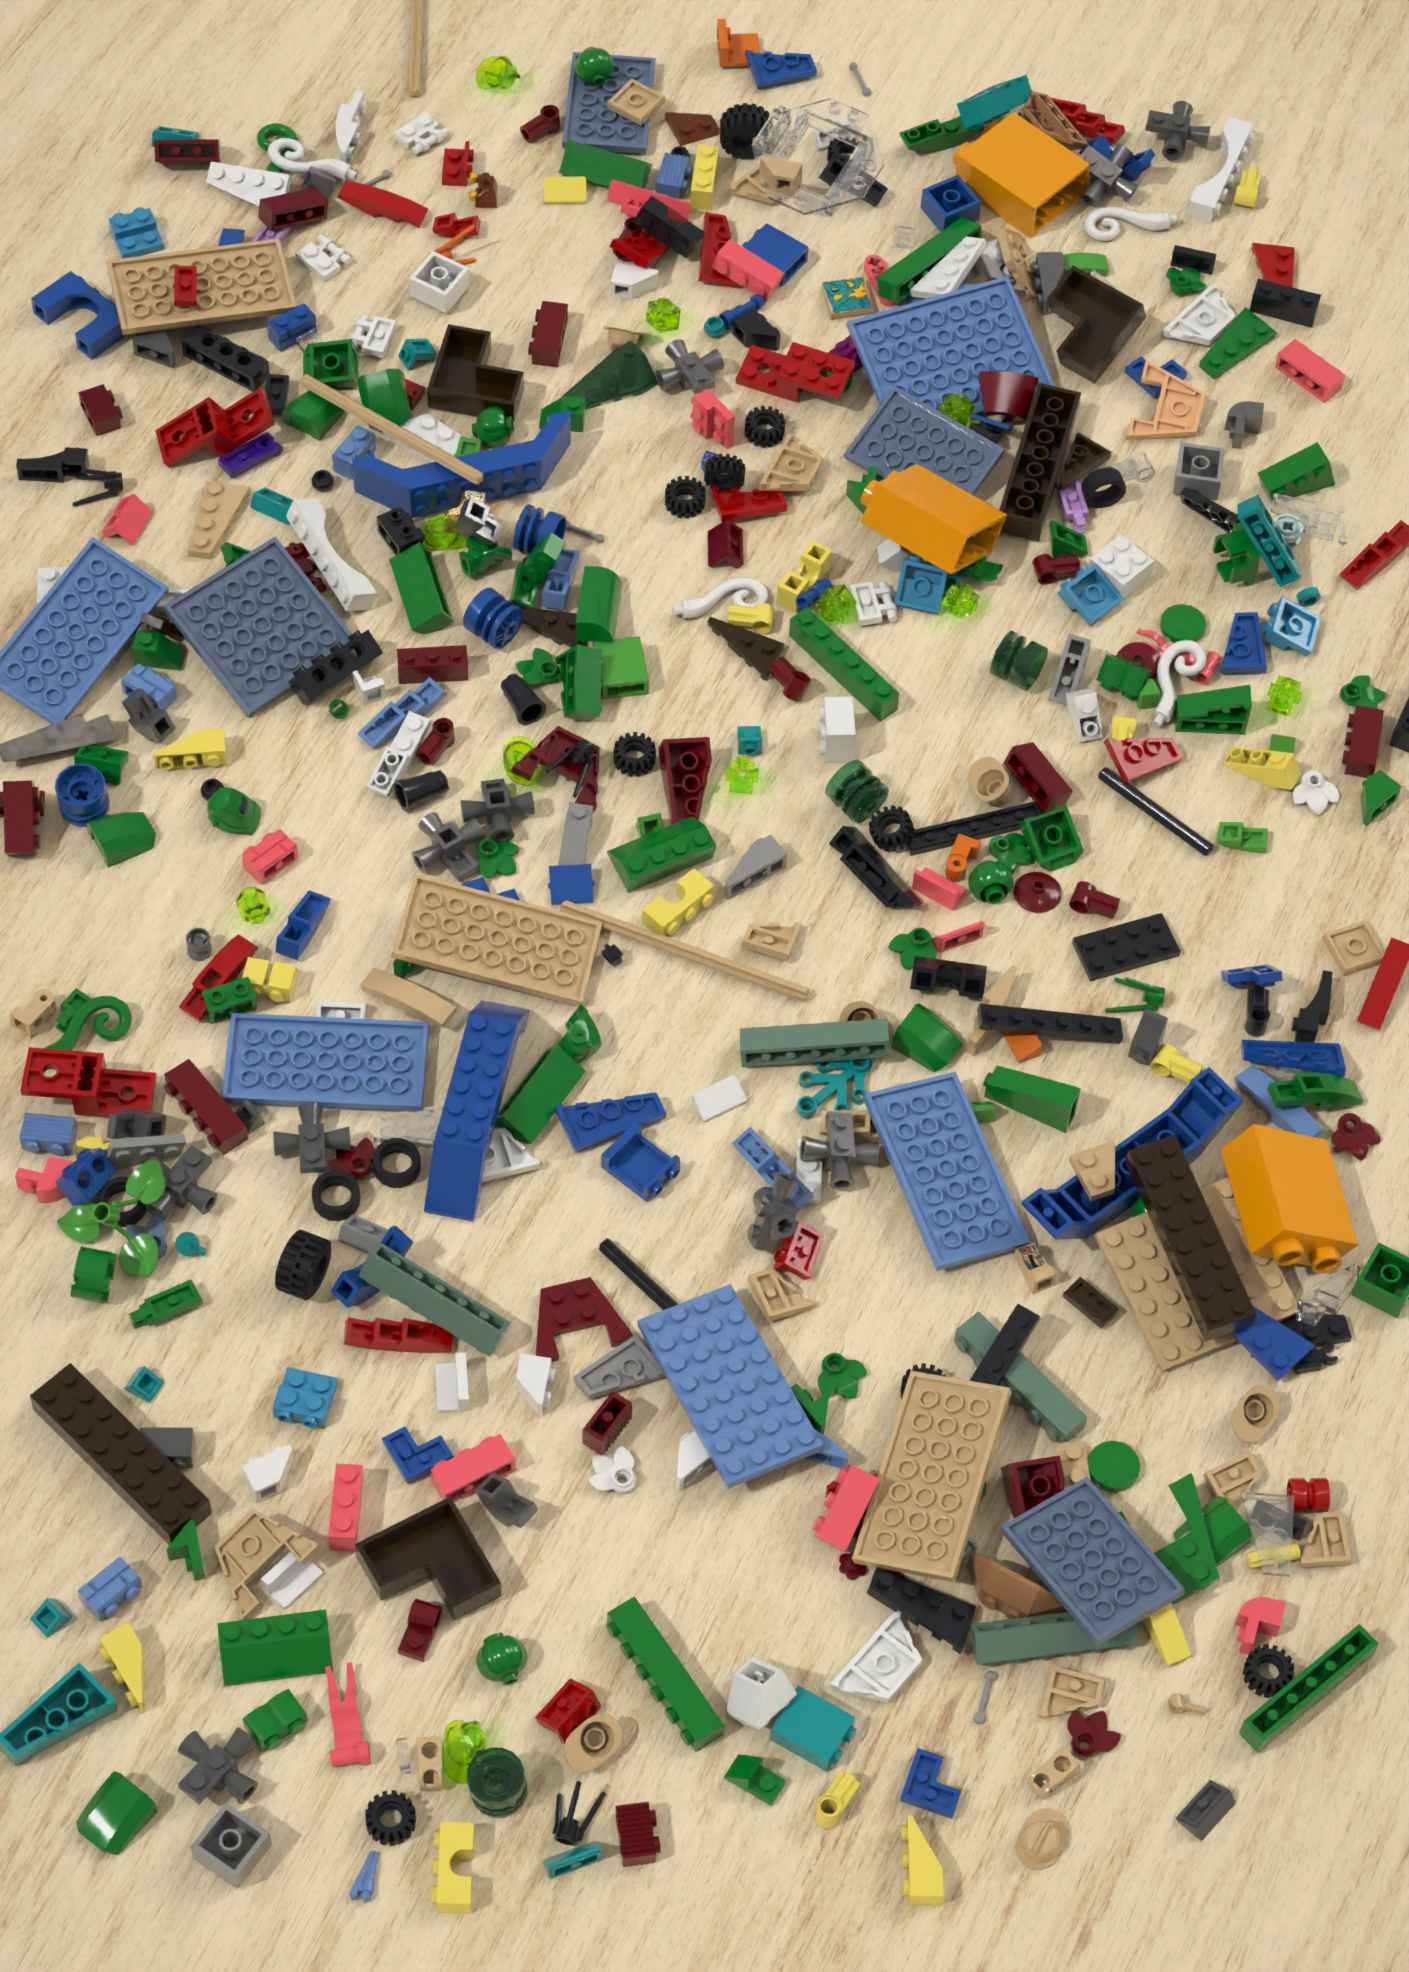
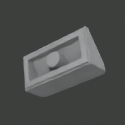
[338,1215,388,1254]

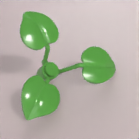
[57,1159,166,1278]

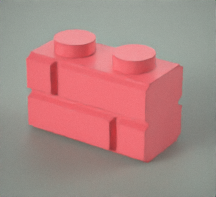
[242,829,299,884]

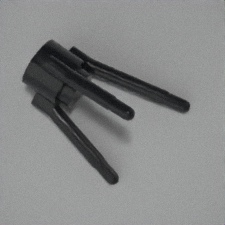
[72,469,123,506]
[545,740,595,798]
[552,1781,606,1846]

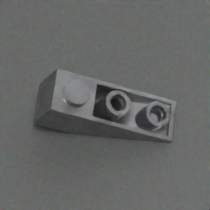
[1032,252,1065,316]

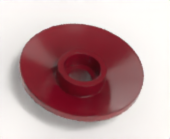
[1116,642,1160,680]
[1013,872,1061,913]

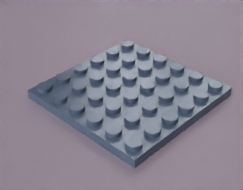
[163,537,352,717]

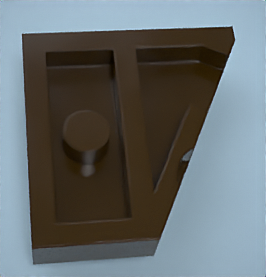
[140,612,184,637]

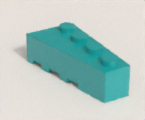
[957,75,1032,129]
[0,1663,117,1766]

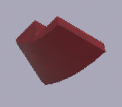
[978,371,1038,422]

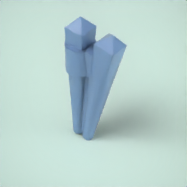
[349,1851,379,1903]

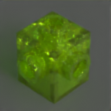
[646,298,681,333]
[939,393,975,426]
[942,583,980,618]
[815,585,857,622]
[1267,675,1303,717]
[725,757,759,794]

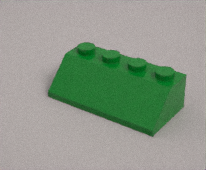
[607,816,716,893]
[217,1609,333,1687]

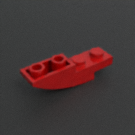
[179,934,258,1022]

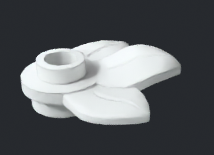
[1293,770,1339,815]
[589,1446,636,1493]

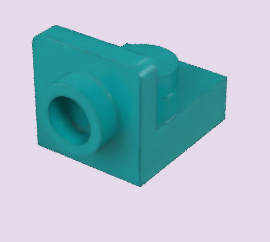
[399,339,437,369]
[737,726,762,755]

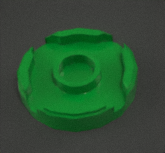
[1160,604,1206,643]
[1088,1441,1140,1492]

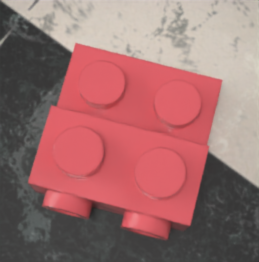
[690,389,735,449]

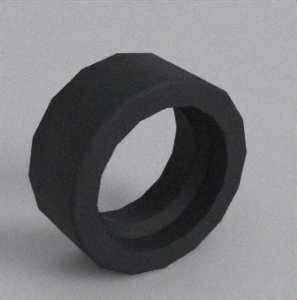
[1081,468,1126,508]
[373,1138,421,1188]
[312,1170,361,1221]
[98,1177,147,1227]

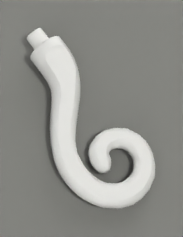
[268,138,358,181]
[1084,206,1177,241]
[673,577,769,619]
[1153,640,1206,727]

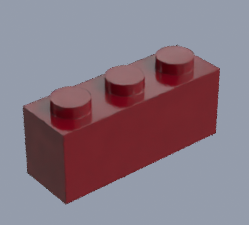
[154,139,221,162]
[258,187,329,231]
[528,301,568,367]
[397,645,468,684]
[1341,705,1384,778]
[1003,742,1073,812]
[3,780,41,856]

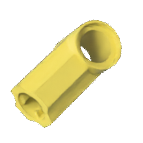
[1233,167,1261,208]
[727,603,774,634]
[1108,715,1137,756]
[1150,1044,1203,1083]
[815,1772,861,1829]

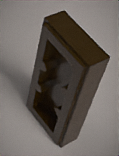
[1063,1277,1119,1329]

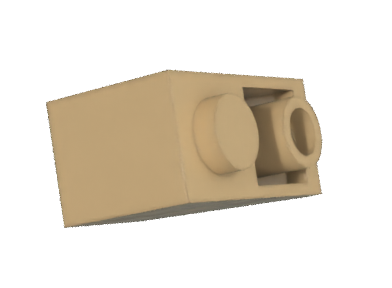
[760,155,802,196]

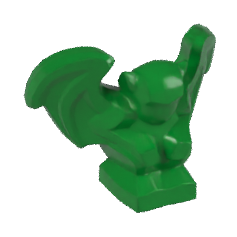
[459,536,512,579]

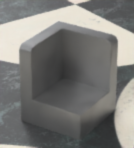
[302,166,337,200]

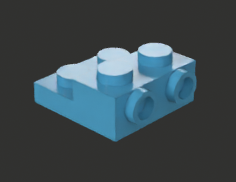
[108,207,164,258]
[894,555,949,614]
[1057,563,1124,626]
[1262,597,1321,656]
[272,1367,338,1428]

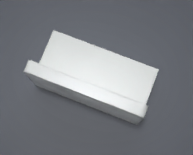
[435,1352,469,1413]
[261,1551,323,1609]

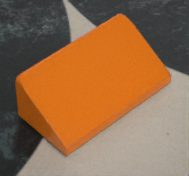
[1001,1031,1042,1063]

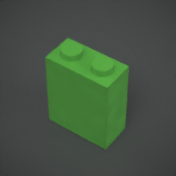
[594,636,649,700]

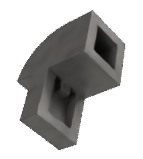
[1224,401,1264,449]
[456,497,501,546]
[122,688,176,743]
[107,1108,167,1139]
[475,1472,538,1528]

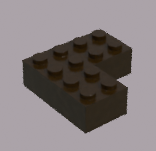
[1047,265,1146,383]
[427,324,524,422]
[355,1496,502,1620]

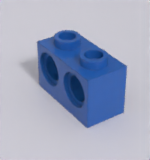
[55,1147,117,1206]

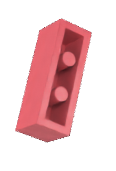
[712,239,784,301]
[1275,339,1345,403]
[430,1434,516,1502]
[328,1463,364,1551]
[812,1464,880,1551]

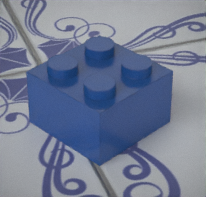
[920,175,981,232]

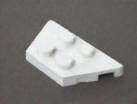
[1162,283,1236,346]
[383,413,461,464]
[482,1127,540,1182]
[830,1611,922,1703]

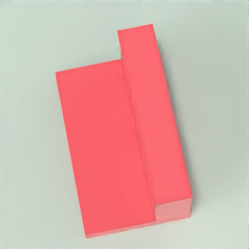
[101,494,153,545]
[912,867,966,911]

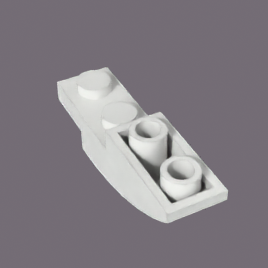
[336,90,367,163]
[366,711,431,797]

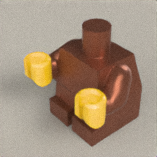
[469,172,497,208]

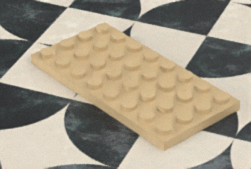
[106,238,297,335]
[391,873,603,1007]
[852,1371,1012,1583]

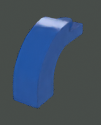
[1079,134,1155,182]
[330,1226,413,1308]

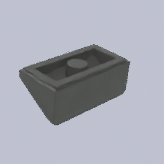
[1176,1780,1235,1840]

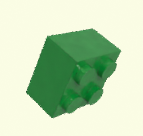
[1352,1242,1409,1319]

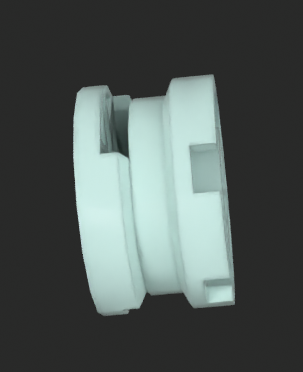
[1274,514,1304,549]

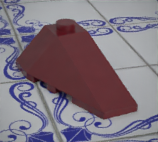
[658,737,712,825]
[1001,1455,1065,1569]

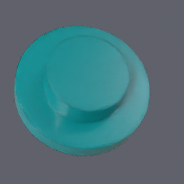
[704,316,726,337]

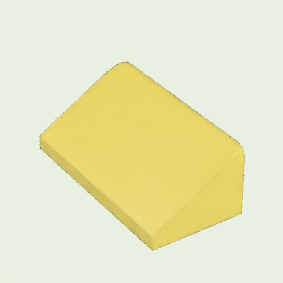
[544,176,587,204]

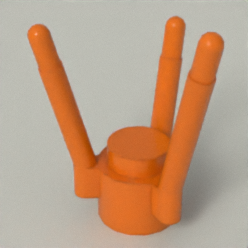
[434,225,476,265]

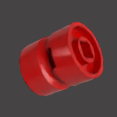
[1287,1478,1330,1512]

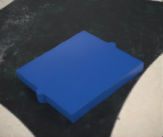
[970,413,1014,431]
[548,864,595,905]

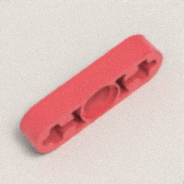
[864,255,897,307]

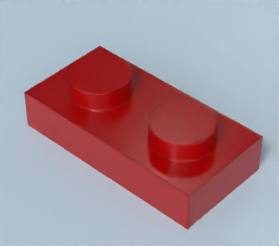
[174,266,197,307]

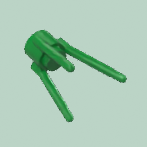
[1105,977,1165,1013]

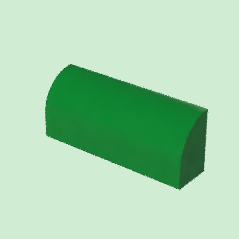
[559,140,652,188]
[389,542,454,634]
[575,566,622,642]
[495,1045,586,1144]

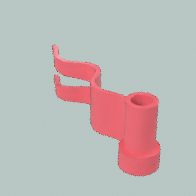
[1129,629,1221,685]
[325,1662,371,1767]

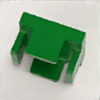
[1212,523,1261,587]

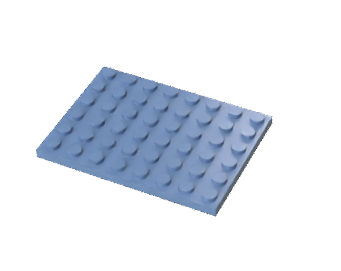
[846,276,1055,422]

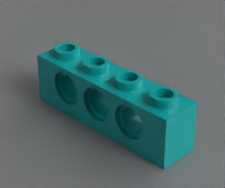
[1237,495,1301,587]

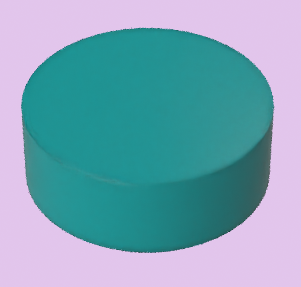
[1296,587,1321,607]

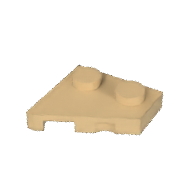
[1299,1512,1352,1568]

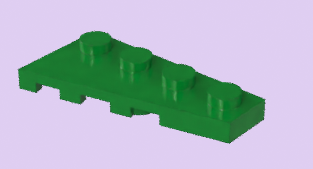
[1199,307,1276,380]

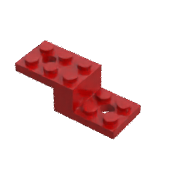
[736,342,855,403]
[155,387,275,468]
[20,1047,157,1117]

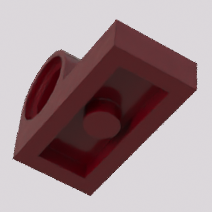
[398,1598,443,1662]

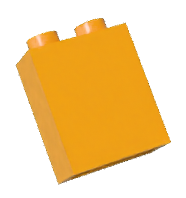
[953,112,1090,238]
[861,464,1007,574]
[1221,1124,1359,1273]

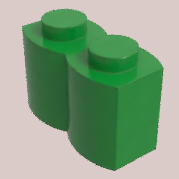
[522,533,565,583]
[1096,653,1152,700]
[242,1689,308,1751]

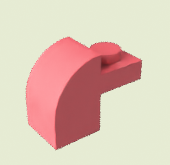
[15,1156,74,1203]
[1235,1597,1286,1655]

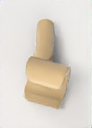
[1168,1693,1207,1714]

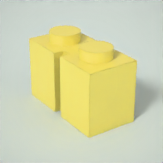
[242,957,297,1003]

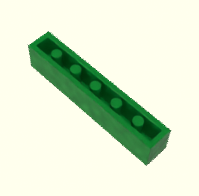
[877,217,982,304]
[789,607,899,722]
[606,1596,724,1752]
[1239,1624,1378,1753]

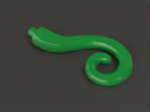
[257,123,298,173]
[45,996,132,1051]

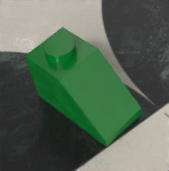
[539,396,585,432]
[132,631,185,671]
[1361,770,1401,826]

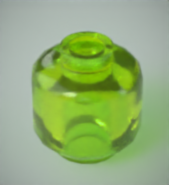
[236,887,271,924]

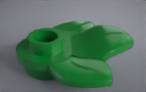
[1166,267,1207,295]
[959,557,1003,581]
[515,648,560,686]
[1340,675,1386,709]
[989,833,1033,874]
[477,839,519,879]
[888,927,937,969]
[818,1353,867,1399]

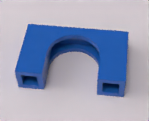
[31,271,128,360]

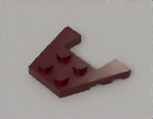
[510,726,600,813]
[536,1277,633,1362]

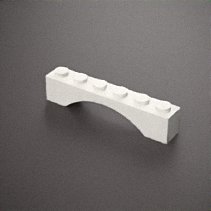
[1187,116,1255,223]
[286,498,377,611]

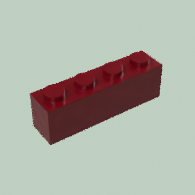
[164,1059,248,1155]

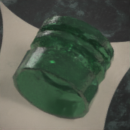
[990,631,1048,691]
[825,760,889,823]
[467,1748,528,1818]

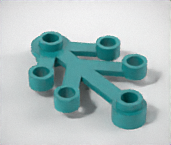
[797,1059,872,1118]

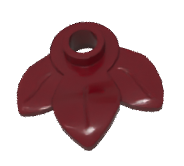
[1331,1113,1380,1161]
[328,1138,375,1180]
[1067,1711,1121,1758]

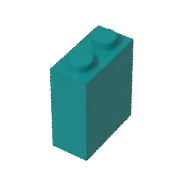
[770,1685,857,1772]

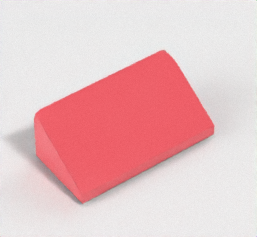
[932,921,984,952]

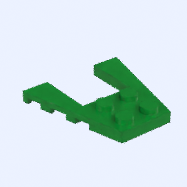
[1118,1473,1220,1605]

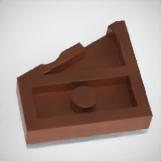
[665,112,719,146]

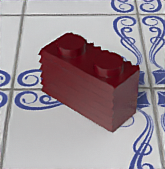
[78,384,123,436]
[582,1391,632,1455]
[615,1801,661,1867]

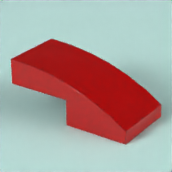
[432,213,481,237]

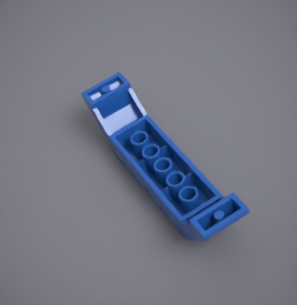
[352,411,571,518]
[424,1000,530,1222]
[1021,1067,1243,1240]

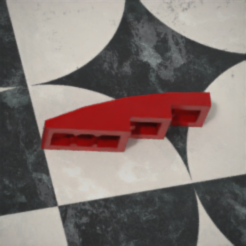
[1050,97,1125,145]
[337,180,428,228]
[1340,520,1409,589]
[1357,937,1409,1031]
[343,1317,453,1353]

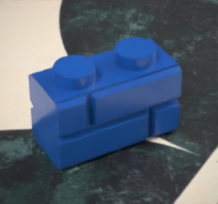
[267,303,317,351]

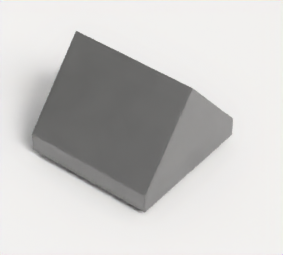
[235,1099,265,1134]

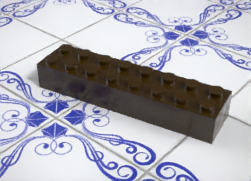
[999,383,1081,541]
[1125,1135,1257,1342]
[30,1363,212,1545]

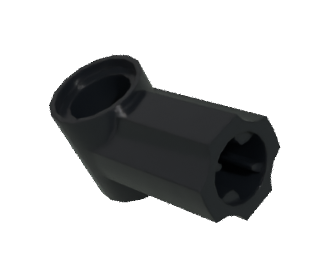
[1244,985,1270,1037]

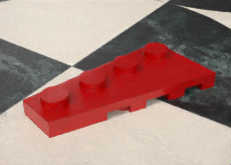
[698,212,741,289]

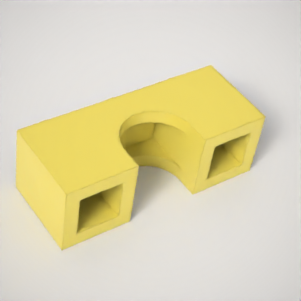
[690,144,719,211]
[776,540,832,612]
[642,868,714,937]
[431,1822,474,1913]

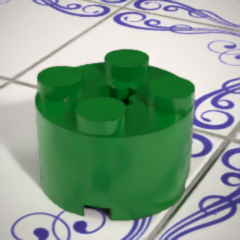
[71,1246,116,1303]

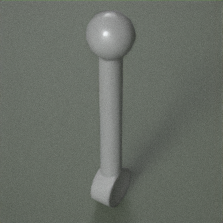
[849,62,871,96]
[365,170,391,185]
[565,520,604,543]
[973,1671,995,1724]

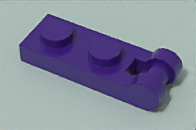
[218,432,283,478]

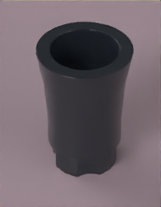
[501,674,546,725]
[394,770,449,812]

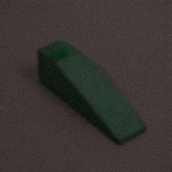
[562,341,658,410]

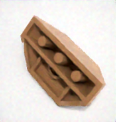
[1022,91,1089,151]
[967,1551,1065,1619]

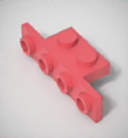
[607,179,691,223]

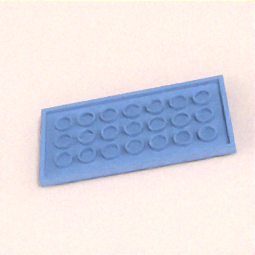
[0,537,169,725]
[221,1013,429,1112]
[863,1071,1030,1271]
[638,1284,823,1489]

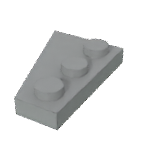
[105,1134,186,1170]
[573,1335,666,1400]

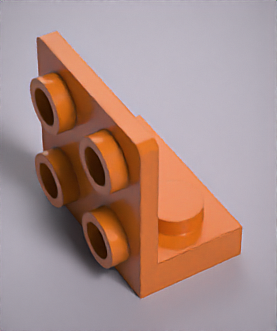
[716,19,760,67]

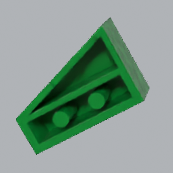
[1258,442,1335,504]
[555,644,603,722]
[1174,685,1252,735]

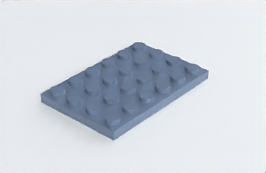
[562,52,656,154]
[844,386,1005,496]
[1001,1477,1185,1646]

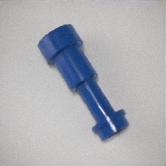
[718,294,764,329]
[796,578,833,609]

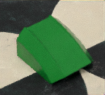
[303,339,359,388]
[357,369,412,430]
[282,391,345,441]
[1019,805,1083,871]
[86,812,156,868]
[891,1003,963,1072]
[1174,1496,1253,1567]
[76,1771,157,1855]

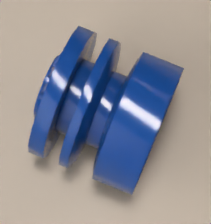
[513,504,566,554]
[463,588,524,649]
[55,764,110,827]

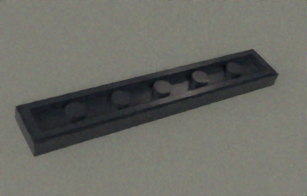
[906,802,1043,856]

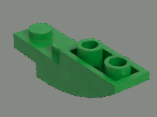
[900,116,984,151]
[1267,1073,1363,1109]

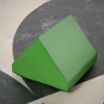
[1137,678,1161,709]
[1269,733,1296,753]
[636,812,663,837]
[970,1101,995,1124]

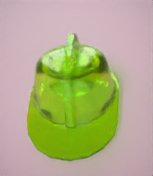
[475,55,520,89]
[422,515,467,550]
[502,736,541,786]
[442,1720,487,1784]

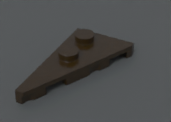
[1058,432,1111,490]
[521,607,582,648]
[708,617,784,681]

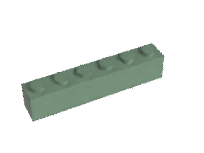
[740,1019,890,1067]
[358,1242,511,1357]
[954,1311,1087,1443]
[970,1612,1137,1666]

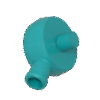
[175,1232,207,1256]

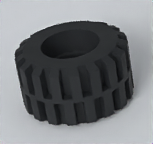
[720,103,773,159]
[275,1229,331,1301]

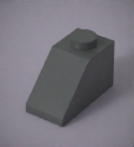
[132,330,176,368]
[1128,1009,1168,1066]
[140,1427,195,1470]

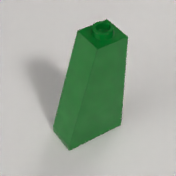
[983,1065,1081,1133]

